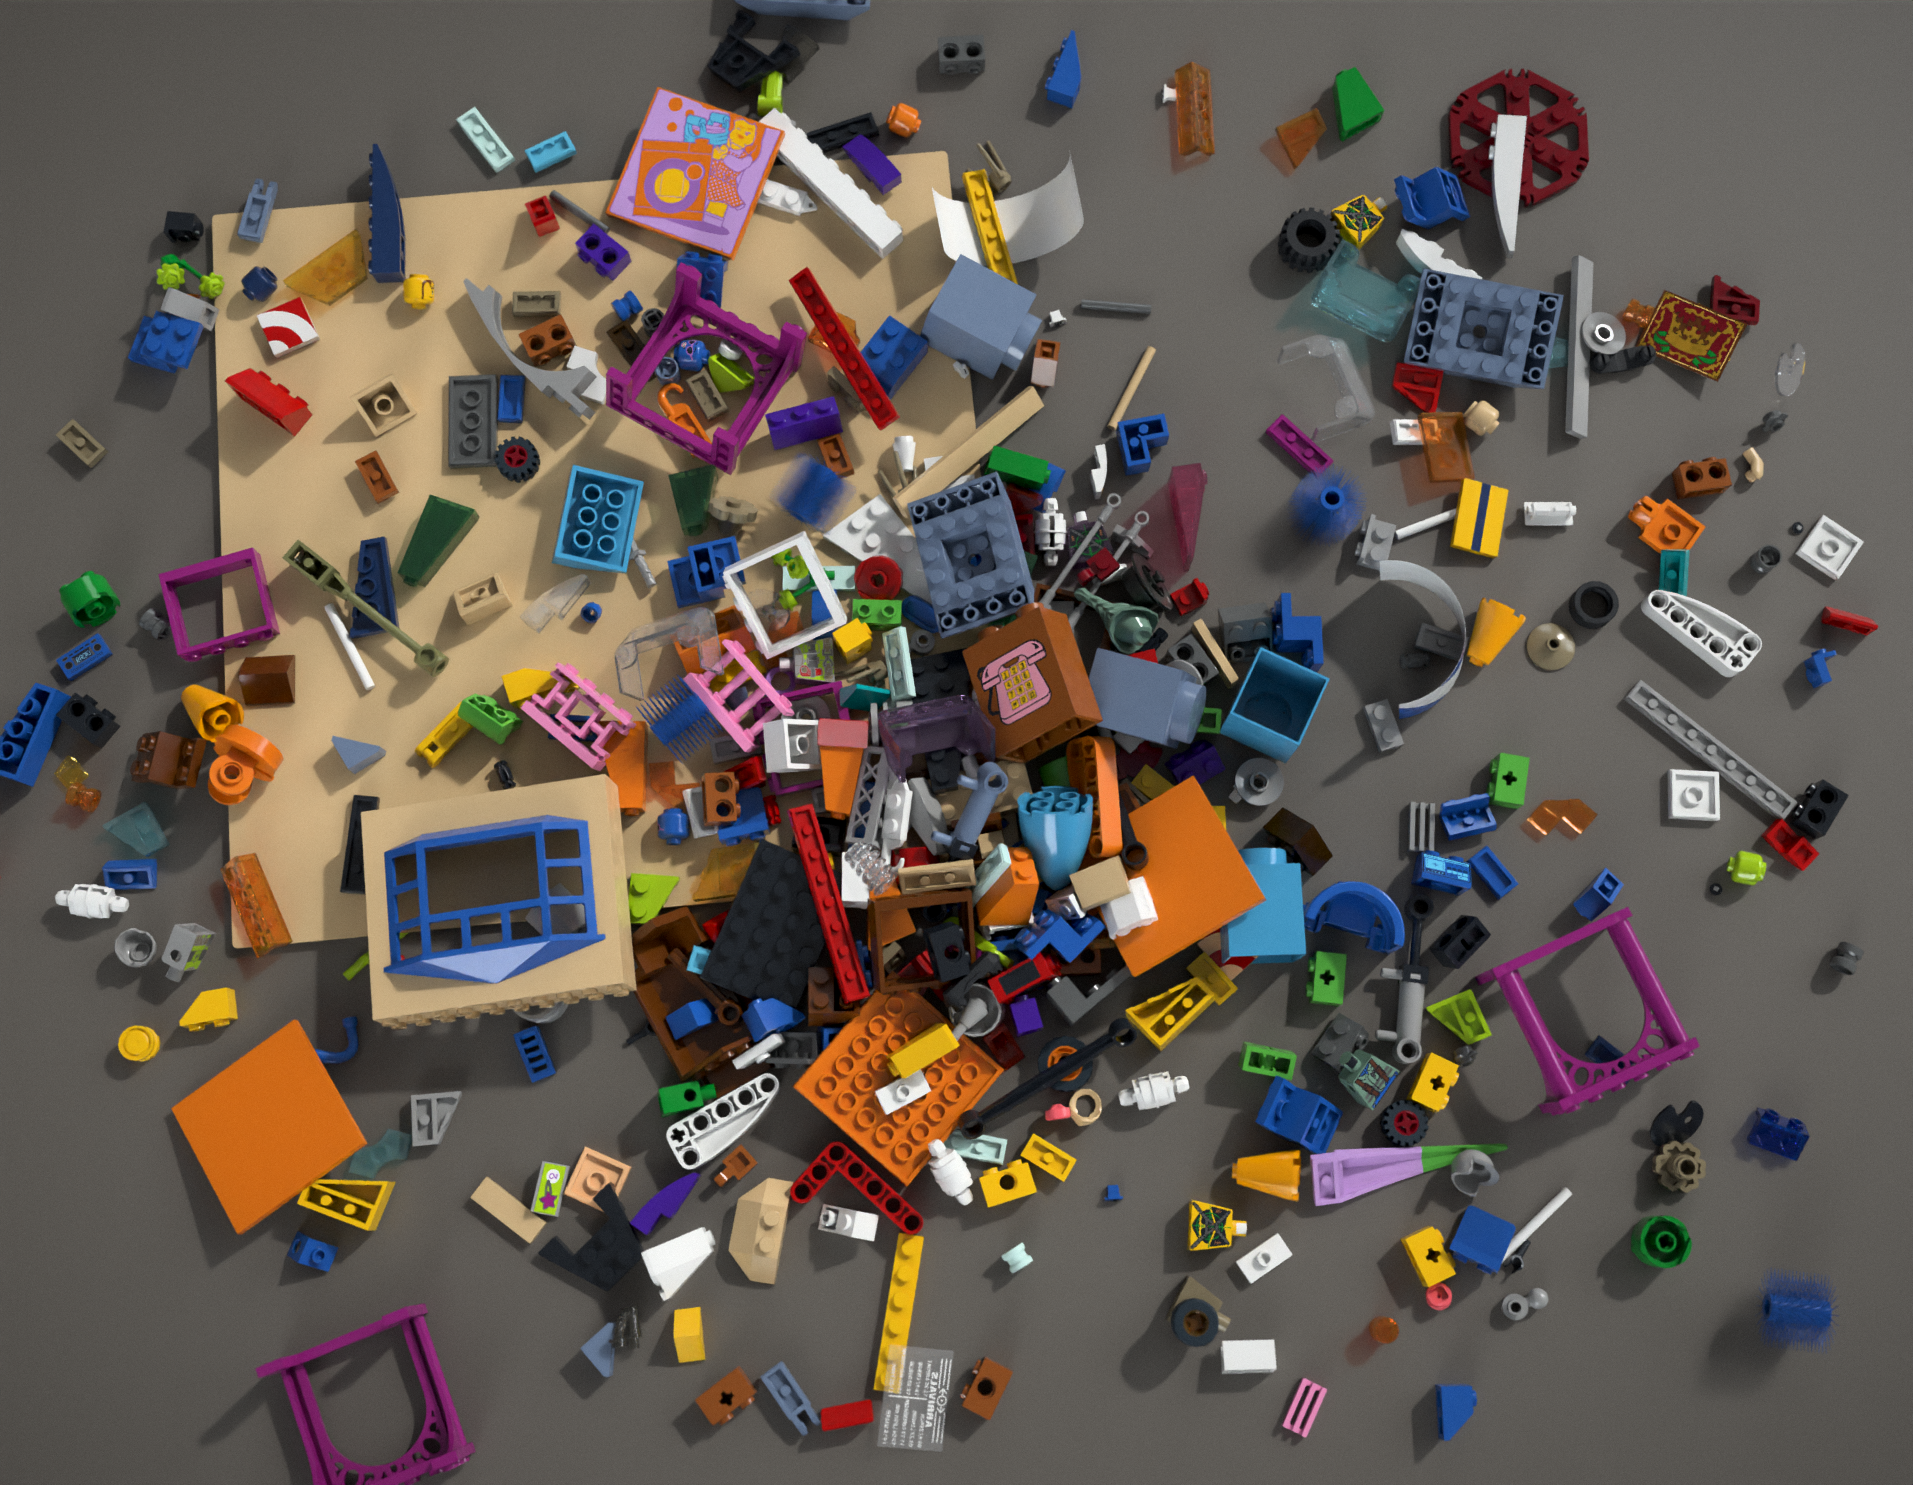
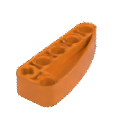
[1066,736,1122,858]

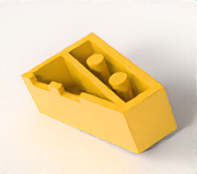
[297,1179,396,1231]

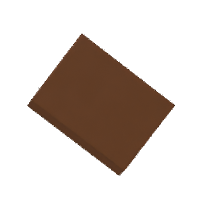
[238,655,295,706]

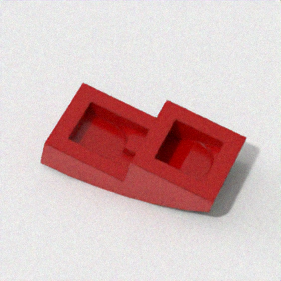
[1761,819,1819,871]

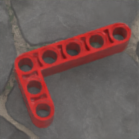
[790,1142,924,1235]

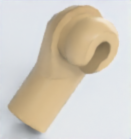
[1743,447,1764,483]

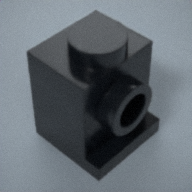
[163,211,204,243]

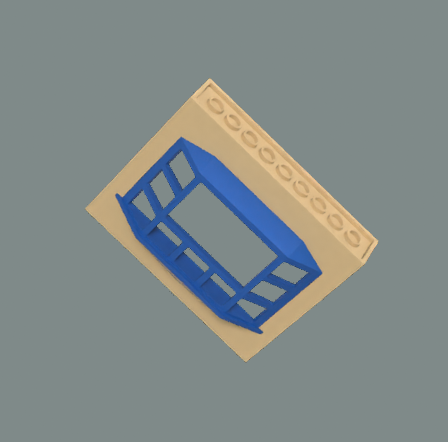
[361,774,636,1030]

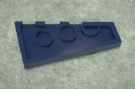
[349,536,400,639]

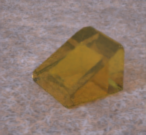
[54,755,90,792]

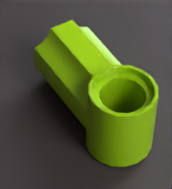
[758,70,783,116]

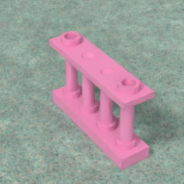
[683,639,795,753]

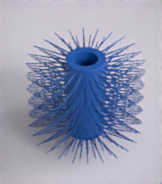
[769,452,856,535]
[1287,464,1367,546]
[636,675,723,764]
[1756,1268,1840,1354]

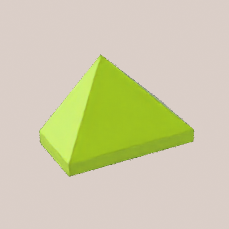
[707,352,754,393]

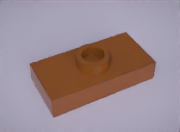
[817,433,855,479]
[355,450,399,504]

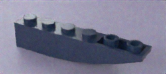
[368,144,406,283]

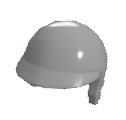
[1451,1149,1499,1197]

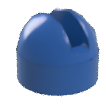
[581,602,602,623]

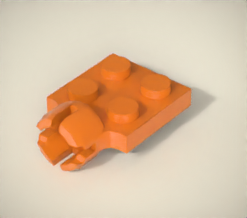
[1628,496,1706,554]

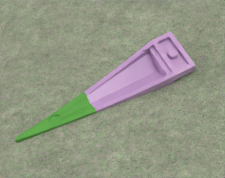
[1310,1144,1508,1206]

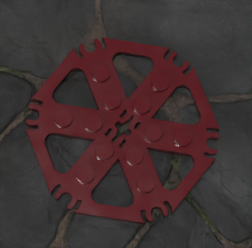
[1448,69,1589,208]

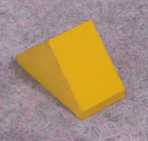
[674,1307,705,1363]

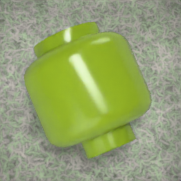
[1726,851,1766,886]

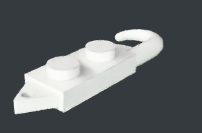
[758,180,818,216]
[880,774,913,875]

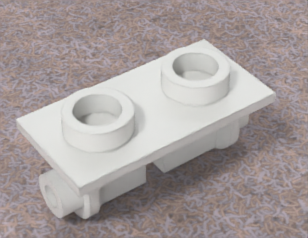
[1524,502,1576,525]

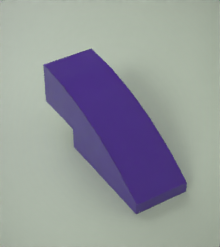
[842,134,902,195]
[630,1172,701,1235]

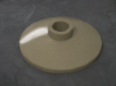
[1526,623,1575,670]

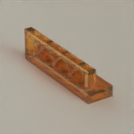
[1175,61,1215,157]
[220,853,293,958]

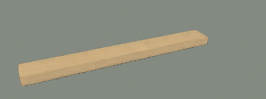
[893,386,1044,518]

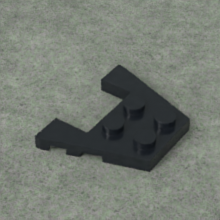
[707,9,801,92]
[538,1182,644,1292]

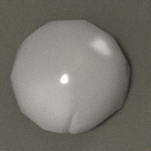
[114,928,157,967]

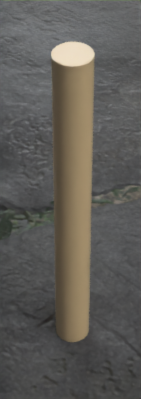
[1107,346,1156,430]

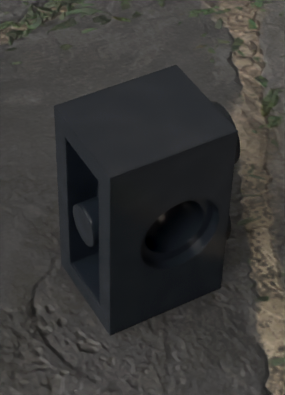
[922,921,971,983]

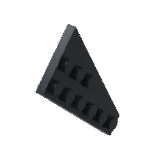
[911,648,971,795]

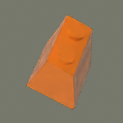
[975,847,1039,926]
[866,871,916,951]

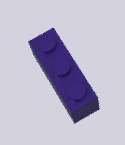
[765,396,843,450]

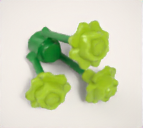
[156,254,225,299]

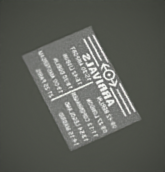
[877,1344,954,1452]

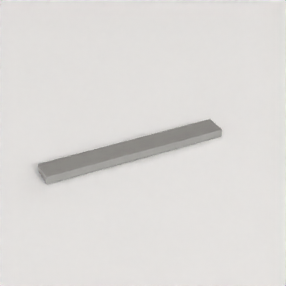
[1565,255,1593,439]
[1624,680,1797,820]

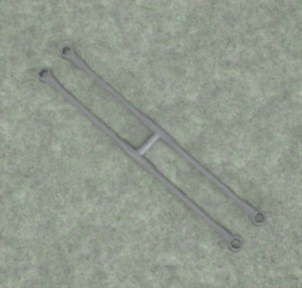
[966,493,1149,726]

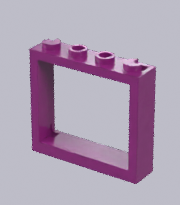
[158,547,280,662]
[752,681,850,797]

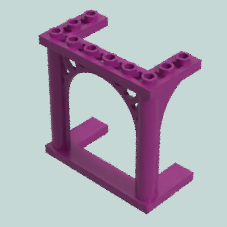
[606,262,807,475]
[1475,907,1700,1116]
[255,1303,476,1485]

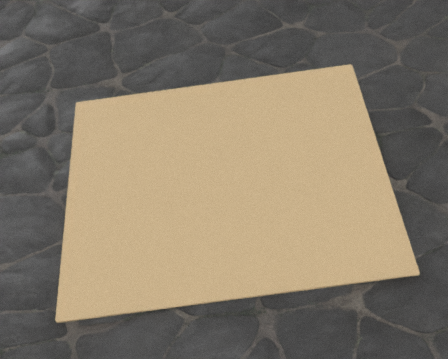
[212,151,1019,949]

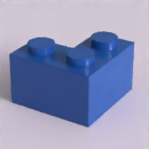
[1116,414,1169,476]

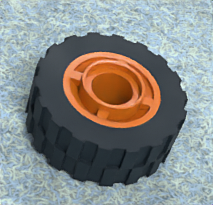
[1038,1036,1093,1092]

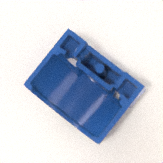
[1303,881,1405,955]

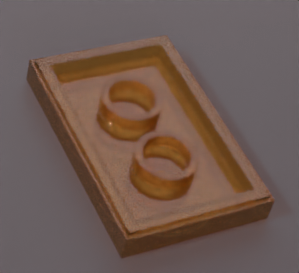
[1417,412,1475,483]

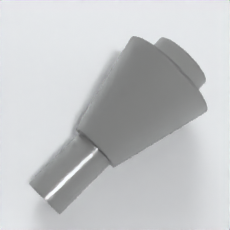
[952,997,988,1041]

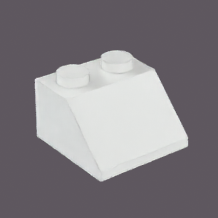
[763,719,822,773]

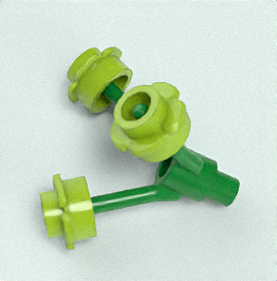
[771,548,835,611]

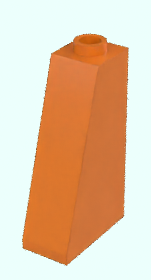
[598,721,648,816]
[820,731,869,820]

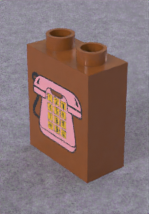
[962,602,1103,763]

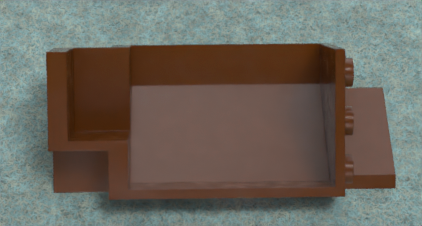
[632,906,774,1101]

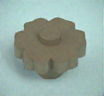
[708,496,758,536]
[1652,1141,1706,1193]

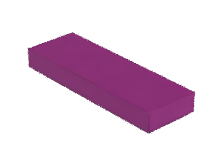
[1265,414,1334,479]

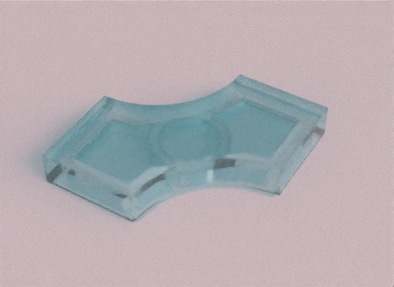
[349,1129,413,1178]

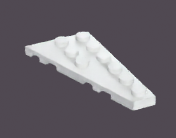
[823,494,932,604]

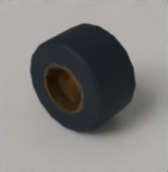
[1170,1298,1219,1347]

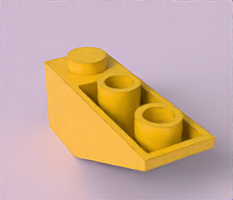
[501,668,580,709]

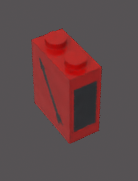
[988,952,1062,1004]

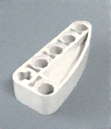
[1641,590,1762,677]
[666,1073,780,1170]

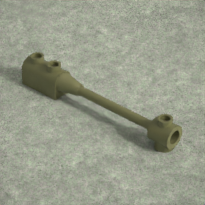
[282,539,449,677]

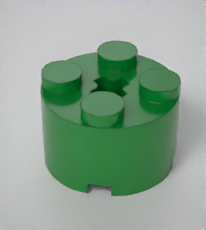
[59,571,120,628]
[1631,1215,1692,1268]

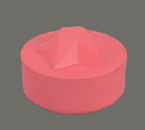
[1045,1104,1071,1121]
[1426,1283,1452,1310]

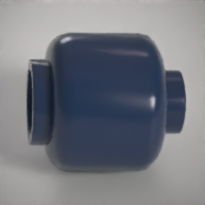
[241,266,278,302]

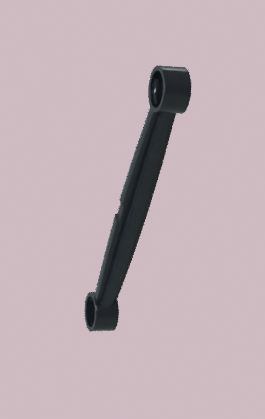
[1080,726,1149,870]
[957,1018,1137,1139]

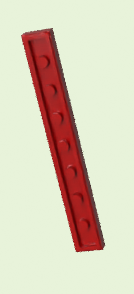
[788,267,900,431]
[787,804,870,1004]

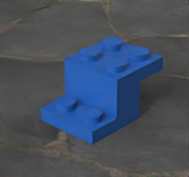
[1394,166,1470,230]
[128,311,204,374]
[667,536,746,608]
[1270,593,1324,673]
[1013,908,1106,962]
[1255,1076,1343,1154]

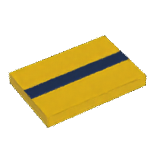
[1450,478,1509,559]

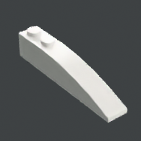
[1488,115,1527,259]

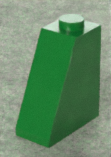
[1332,67,1384,142]
[983,445,1051,490]

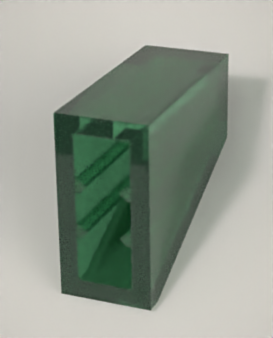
[668,464,718,536]

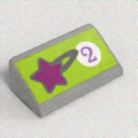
[531,1161,570,1217]

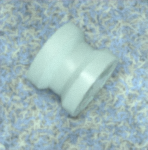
[1001,1243,1033,1274]

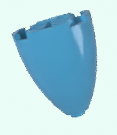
[1017,786,1093,890]

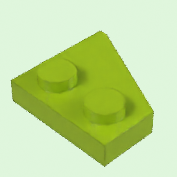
[628,873,680,925]
[1426,989,1492,1045]

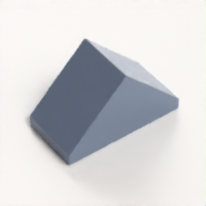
[331,736,386,774]
[580,1322,617,1377]

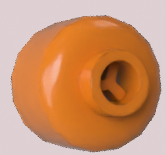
[886,103,921,138]

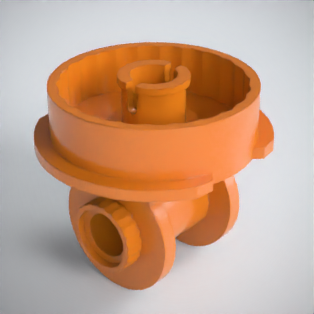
[208,724,284,805]

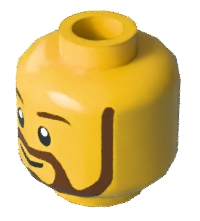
[403,274,434,310]

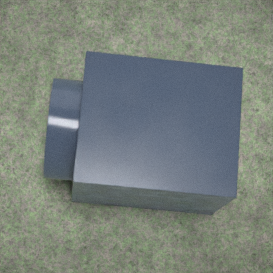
[920,254,1042,380]
[1089,648,1206,749]

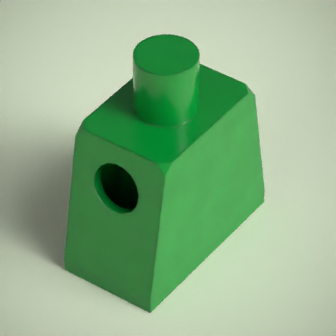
[657,1081,717,1118]

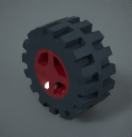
[495,436,540,483]
[1380,1100,1429,1146]

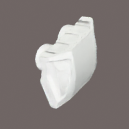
[1100,876,1159,940]

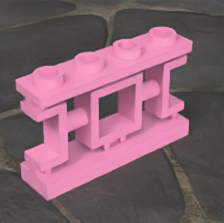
[521,662,636,771]

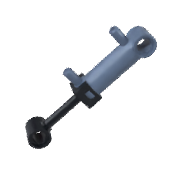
[918,762,1008,922]

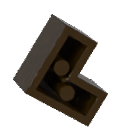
[1263,807,1333,876]

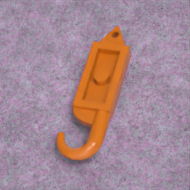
[657,383,712,465]

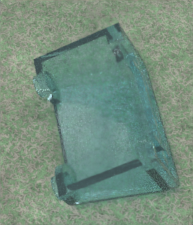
[1311,239,1420,342]

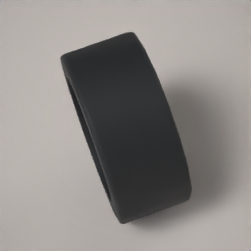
[1569,581,1619,629]

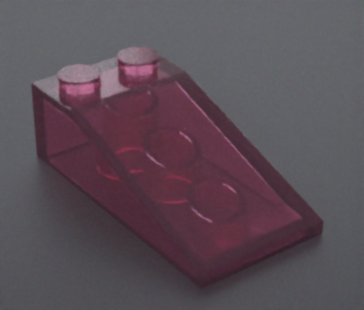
[1167,463,1208,572]

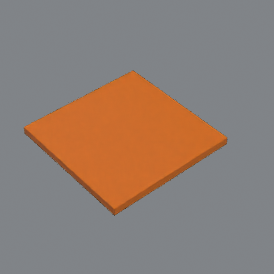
[1077,775,1266,977]
[171,1019,368,1235]

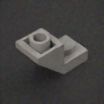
[161,287,219,331]

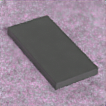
[448,374,498,469]

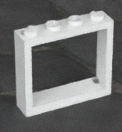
[722,531,847,659]

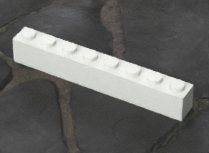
[759,108,903,259]

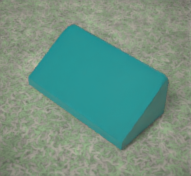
[1659,549,1690,597]
[839,684,891,712]

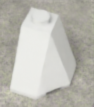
[641,1227,716,1301]

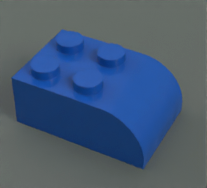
[861,315,928,400]

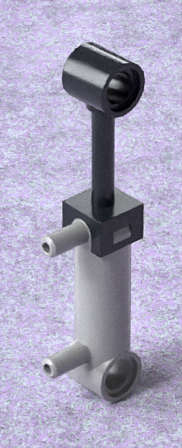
[1375,894,1434,1064]

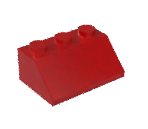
[225,368,313,436]

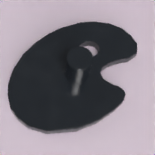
[1650,1100,1704,1146]

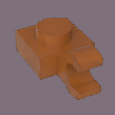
[714,1144,758,1187]

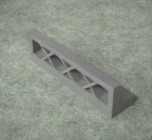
[845,746,902,850]

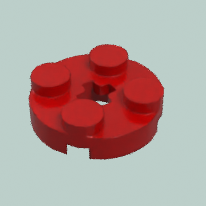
[854,555,903,600]

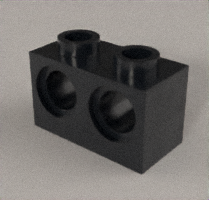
[56,693,121,749]
[1790,779,1849,840]
[1429,915,1491,969]

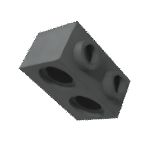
[938,35,985,75]
[1165,634,1219,686]

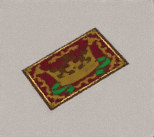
[1635,290,1747,382]

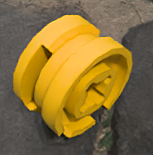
[118,1025,160,1062]

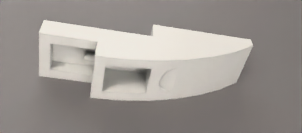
[1396,229,1482,279]

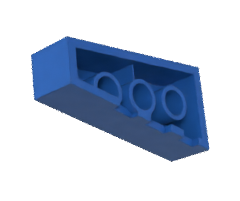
[0,683,71,787]

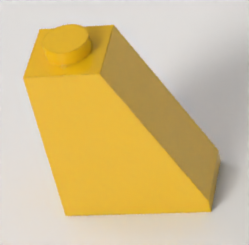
[887,1023,960,1079]

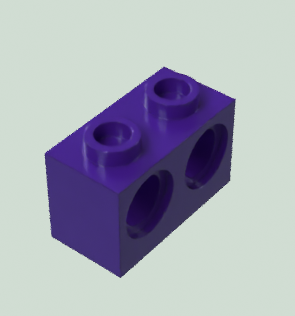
[575,224,632,281]
[1009,995,1043,1037]

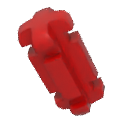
[763,795,781,826]

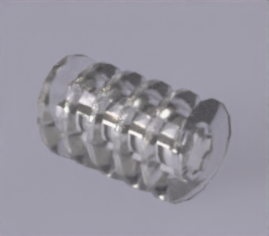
[844,841,898,896]

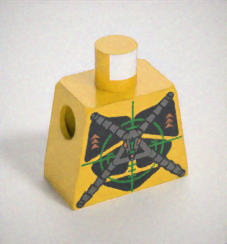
[1330,195,1387,253]
[1187,1200,1247,1250]

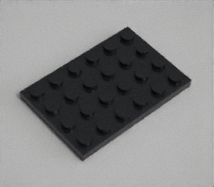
[700,838,842,1009]

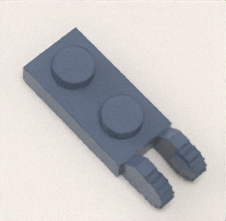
[237,178,278,243]
[760,1361,821,1436]

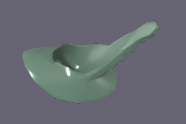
[1074,588,1159,655]

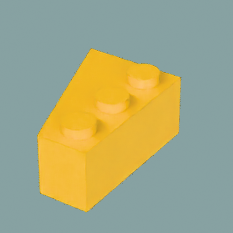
[1125,977,1215,1052]

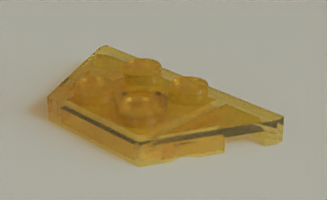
[283,229,368,306]
[692,842,759,902]

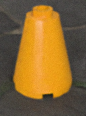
[1467,597,1526,668]
[181,685,244,743]
[1232,1149,1301,1201]

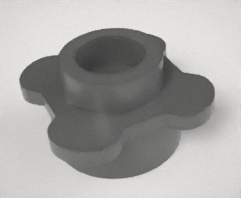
[1762,410,1788,432]
[1452,1046,1478,1067]

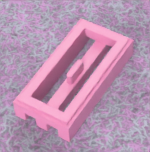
[1281,1377,1327,1438]

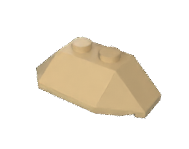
[729,1178,794,1285]

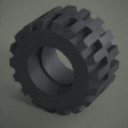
[1278,207,1340,273]

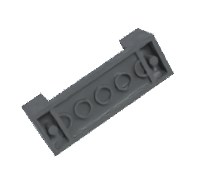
[1045,962,1132,1027]

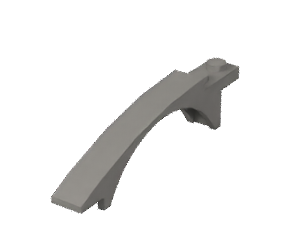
[463,278,597,420]

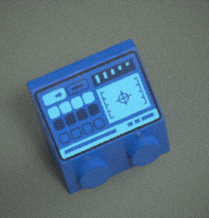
[1411,850,1472,896]

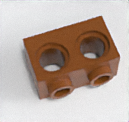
[518,314,576,367]
[1672,457,1732,499]
[701,772,741,826]
[1049,939,1101,976]

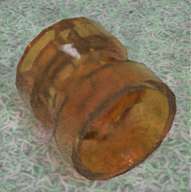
[1622,298,1655,329]
[65,782,102,813]
[1369,1316,1399,1344]

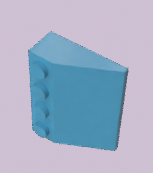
[552,465,644,574]

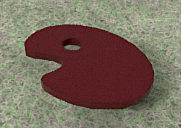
[1119,740,1162,778]

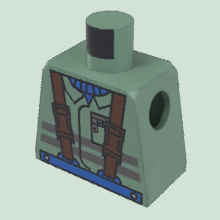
[1339,1049,1400,1110]

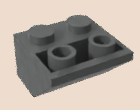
[1218,602,1273,664]

